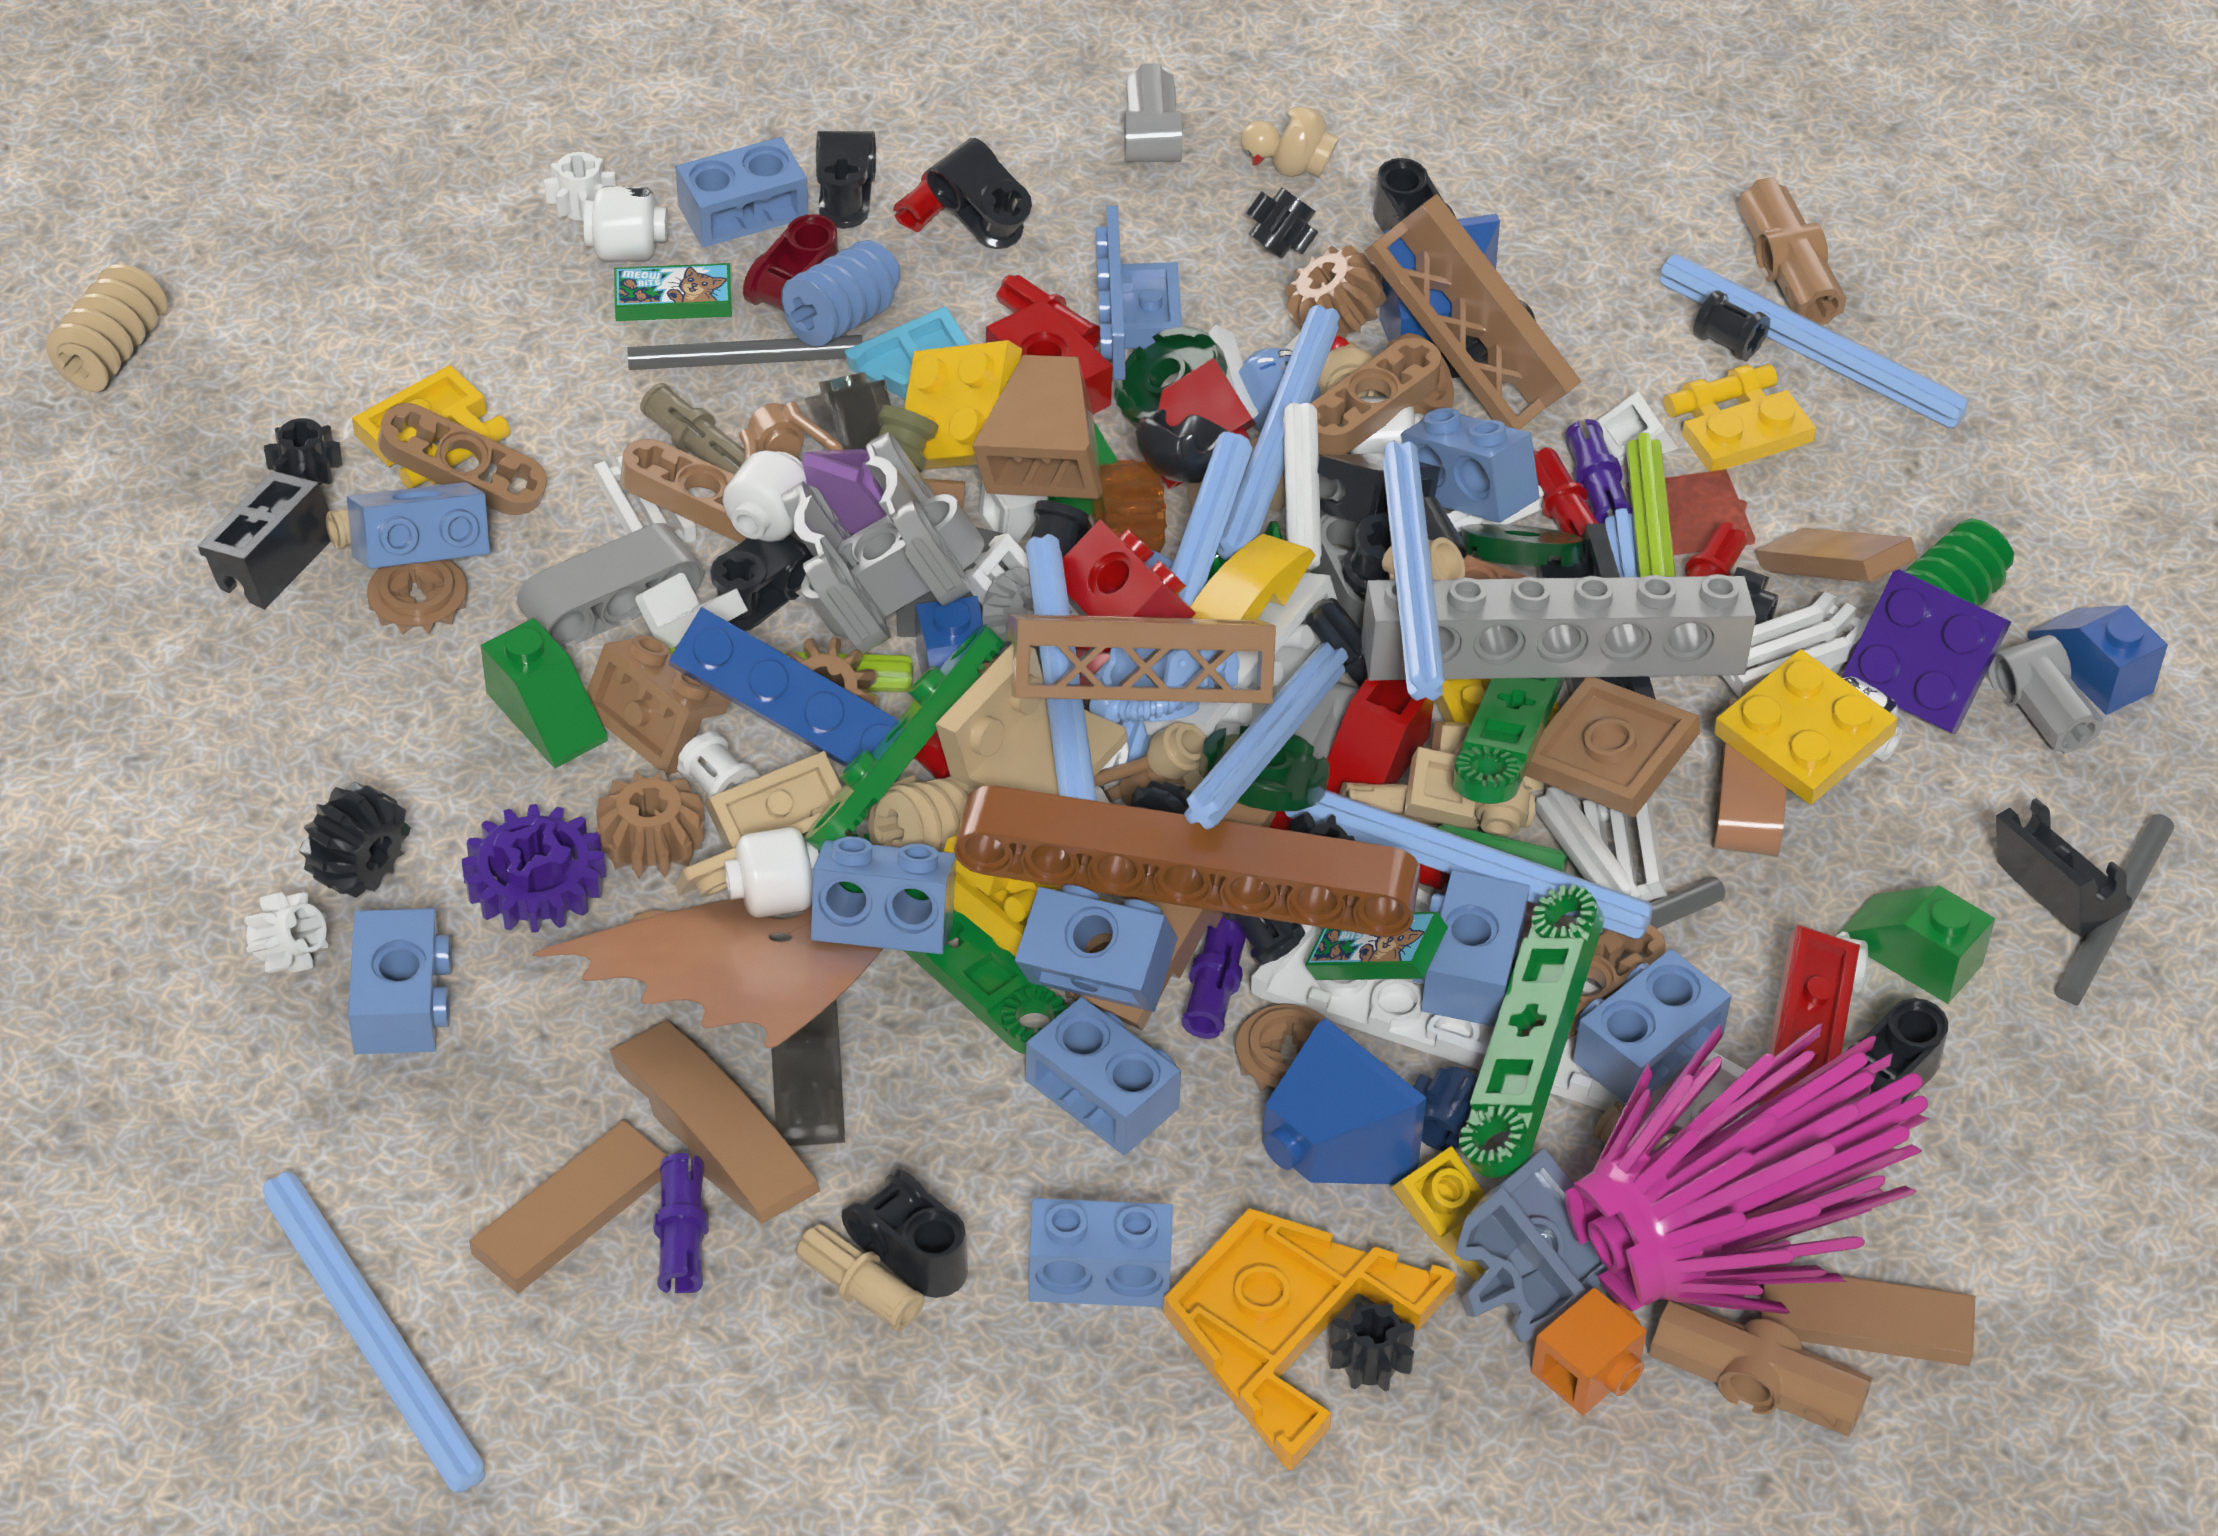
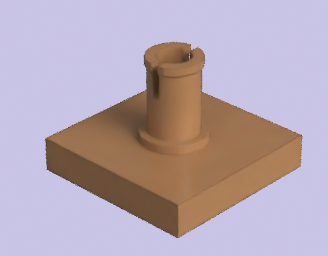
[1525,677,1700,817]

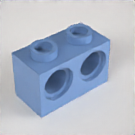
[675,136,808,248]
[1401,408,1540,523]
[811,837,956,954]
[1573,949,1732,1104]
[1025,996,1181,1156]
[1029,1198,1173,1307]

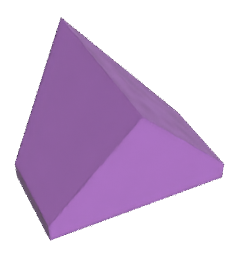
[802,449,887,534]

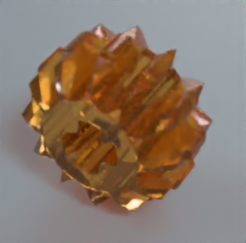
[1091,459,1167,553]

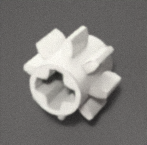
[544,152,616,221]
[244,892,329,973]

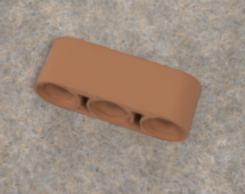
[1713,697,1787,857]

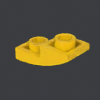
[1190,534,1316,620]
[1391,1146,1485,1281]

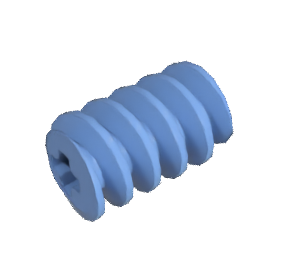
[781,240,900,346]

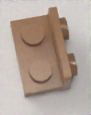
[587,635,730,775]

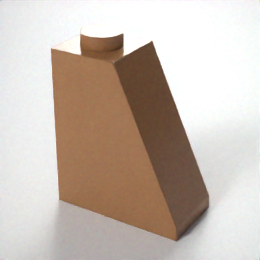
[972,355,1103,499]

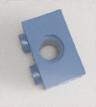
[347,482,490,569]
[1413,870,1530,1027]
[1015,885,1178,1012]
[348,908,452,1055]

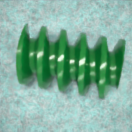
[1904,518,2014,606]

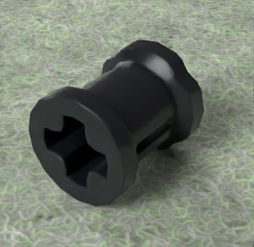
[1693,290,1771,362]
[1222,912,1306,965]

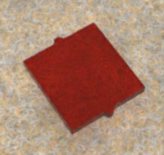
[1625,469,1756,555]

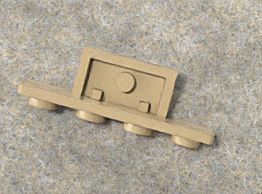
[674,751,918,897]

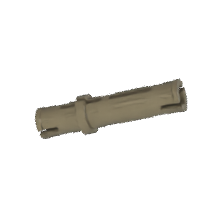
[640,383,745,475]

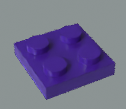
[1841,569,2011,734]

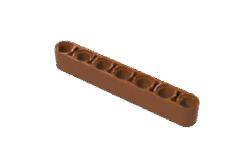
[954,786,1420,937]

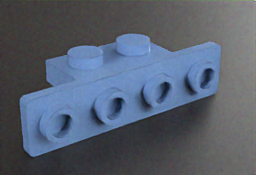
[1096,205,1182,380]

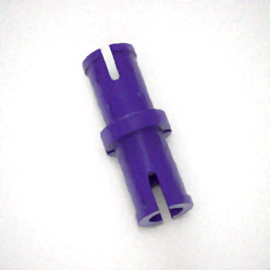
[1565,419,1632,523]
[1182,915,1247,1039]
[653,1153,709,1293]

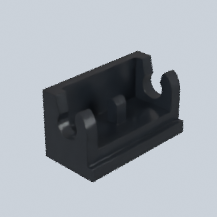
[1317,453,1440,529]
[197,471,331,610]
[1996,798,2132,937]

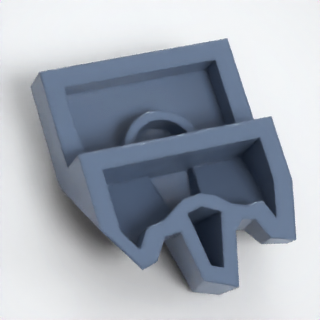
[1455,1148,1608,1342]

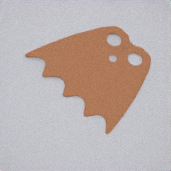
[533,898,883,1048]

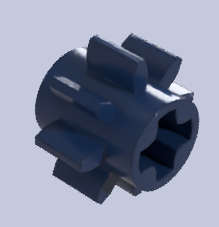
[1413,1067,1478,1151]

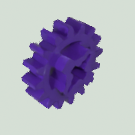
[462,804,606,933]

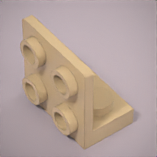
[936,643,1128,795]

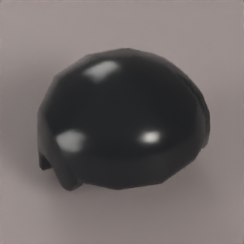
[1135,409,1229,483]

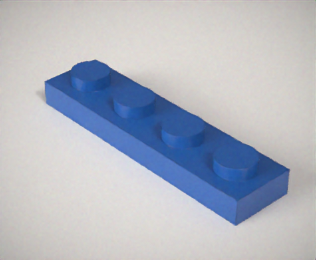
[669,606,902,782]

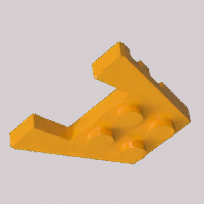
[1163,1208,1457,1471]

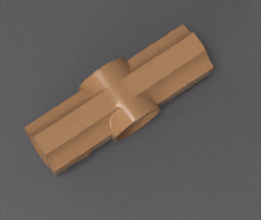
[1738,177,1846,325]
[1649,1301,1873,1437]

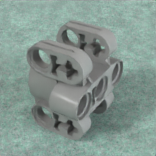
[781,431,984,653]

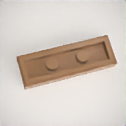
[1756,528,1917,583]
[469,1120,667,1294]
[1760,1266,1976,1366]

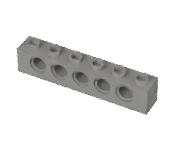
[1361,574,1756,680]

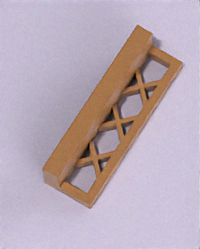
[1364,194,1582,430]
[1007,614,1276,704]

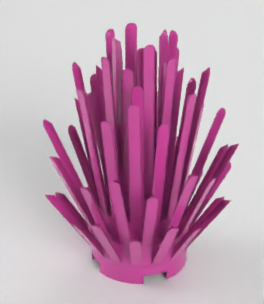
[1565,1024,1930,1314]

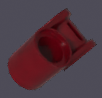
[743,214,839,311]

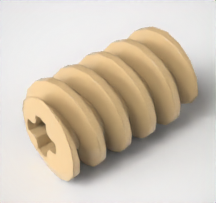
[46,264,168,393]
[868,777,976,852]

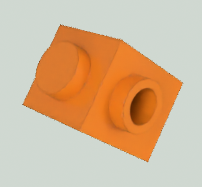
[1531,1287,1647,1416]

